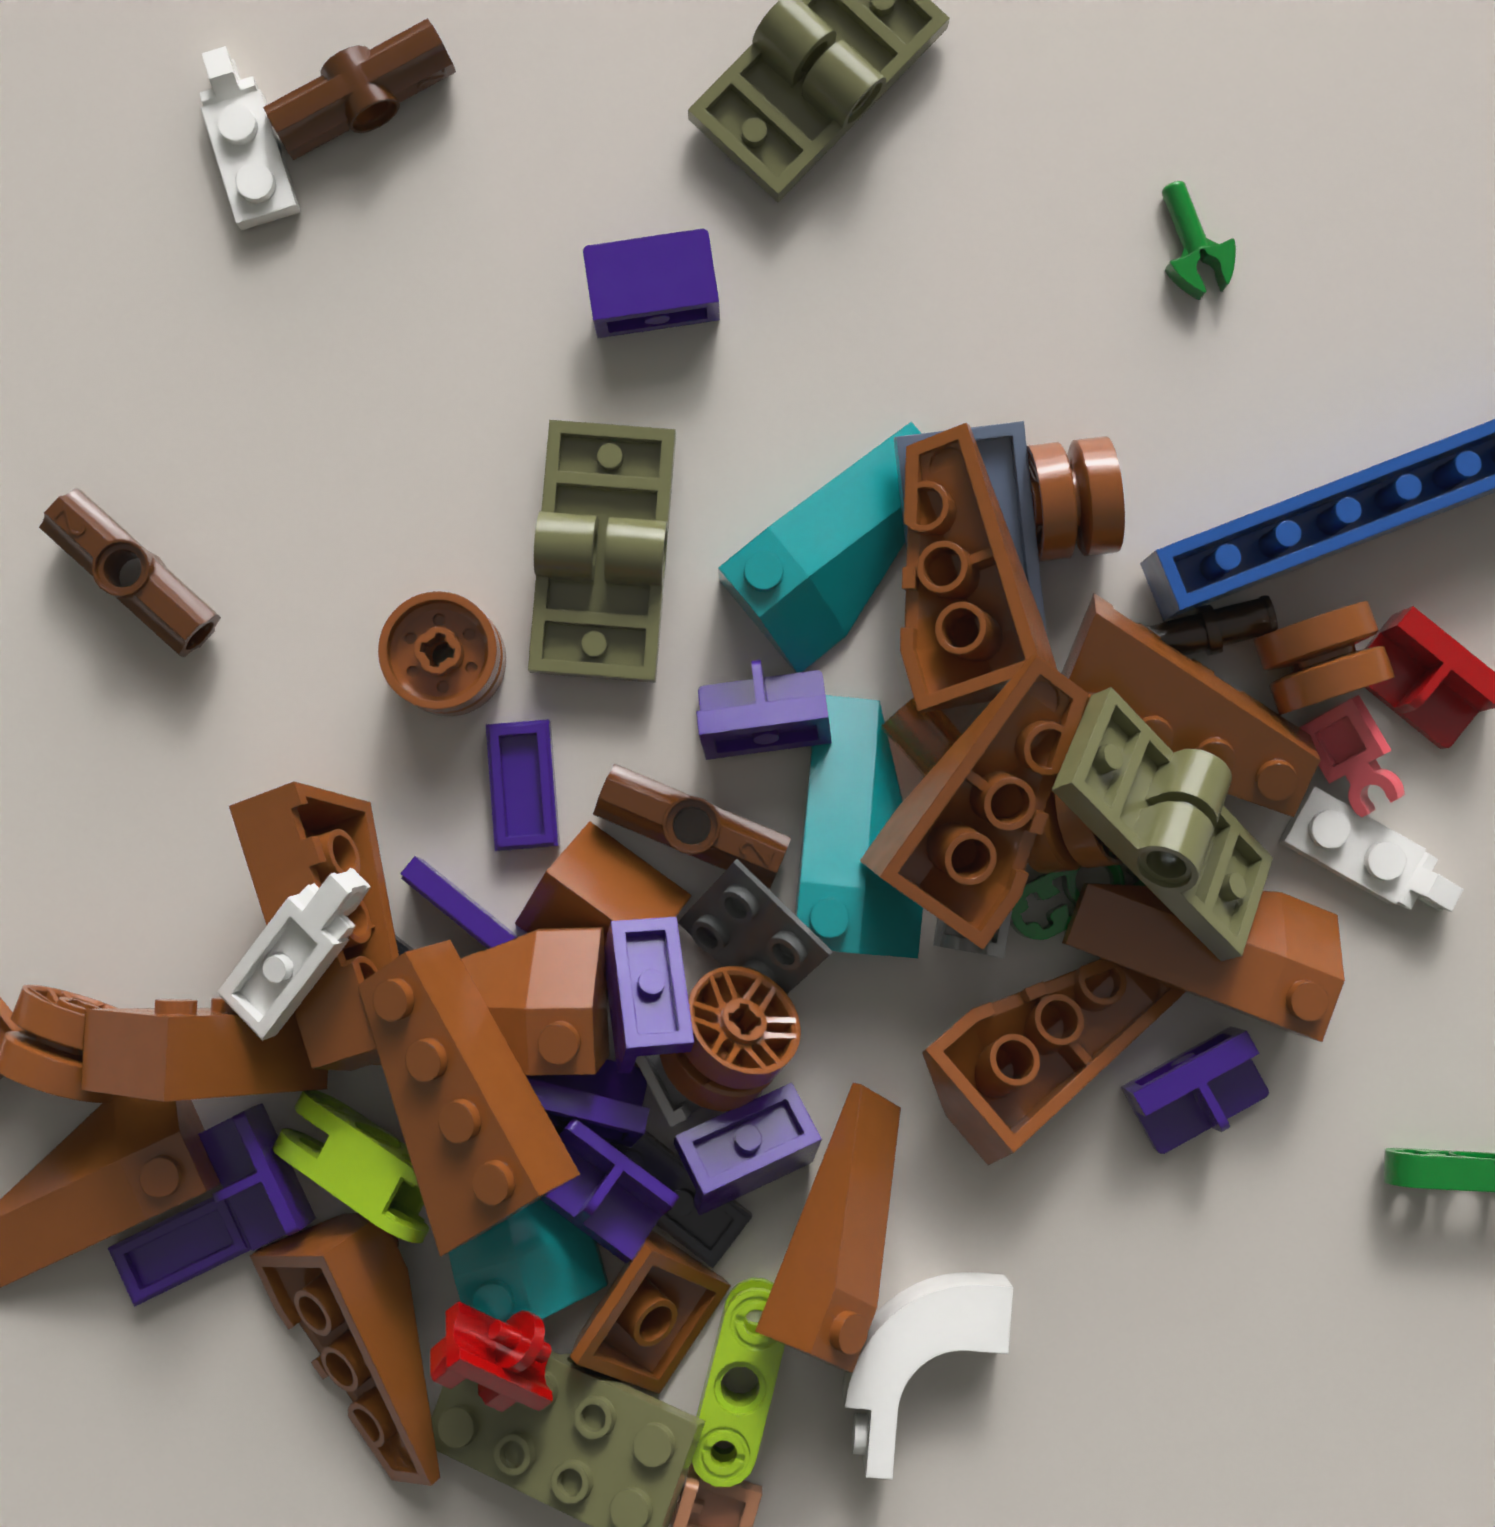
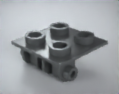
[678,859,833,994]

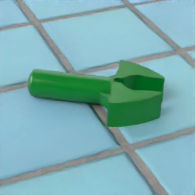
[1162,181,1236,300]

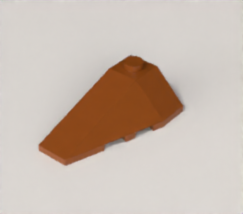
[860,654,1089,949]
[250,1213,441,1486]

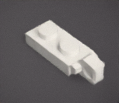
[199,46,301,230]
[1279,786,1464,912]
[217,868,371,1041]

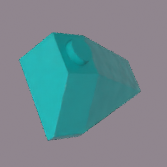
[718,421,921,673]
[795,695,923,958]
[449,1199,609,1322]

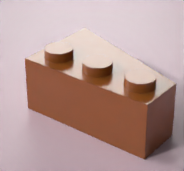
[81,997,328,1102]

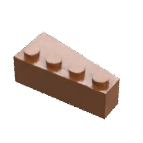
[1061,593,1321,817]
[229,781,399,1071]
[358,940,580,1257]

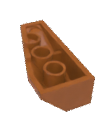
[900,423,1057,713]
[1062,883,1345,1042]
[372,927,610,1075]
[922,959,1185,1165]
[755,1082,901,1373]
[0,1095,221,1288]

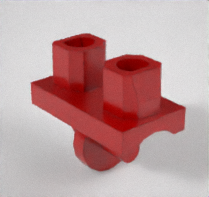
[430,1301,553,1412]

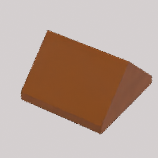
[515,821,692,992]
[570,1230,731,1394]

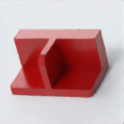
[1364,606,1495,749]

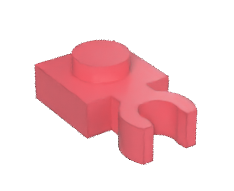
[1299,695,1405,818]

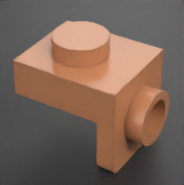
[669,1464,762,1527]

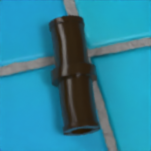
[1145,595,1278,656]

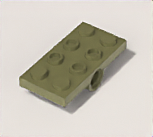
[688,0,950,203]
[528,420,676,683]
[1052,687,1273,961]
[431,1351,706,1527]

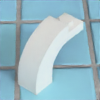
[842,1272,1013,1480]

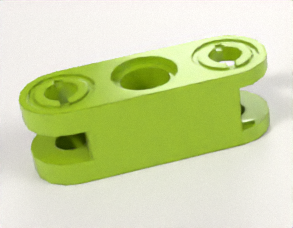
[272,1090,429,1244]
[692,1277,785,1487]

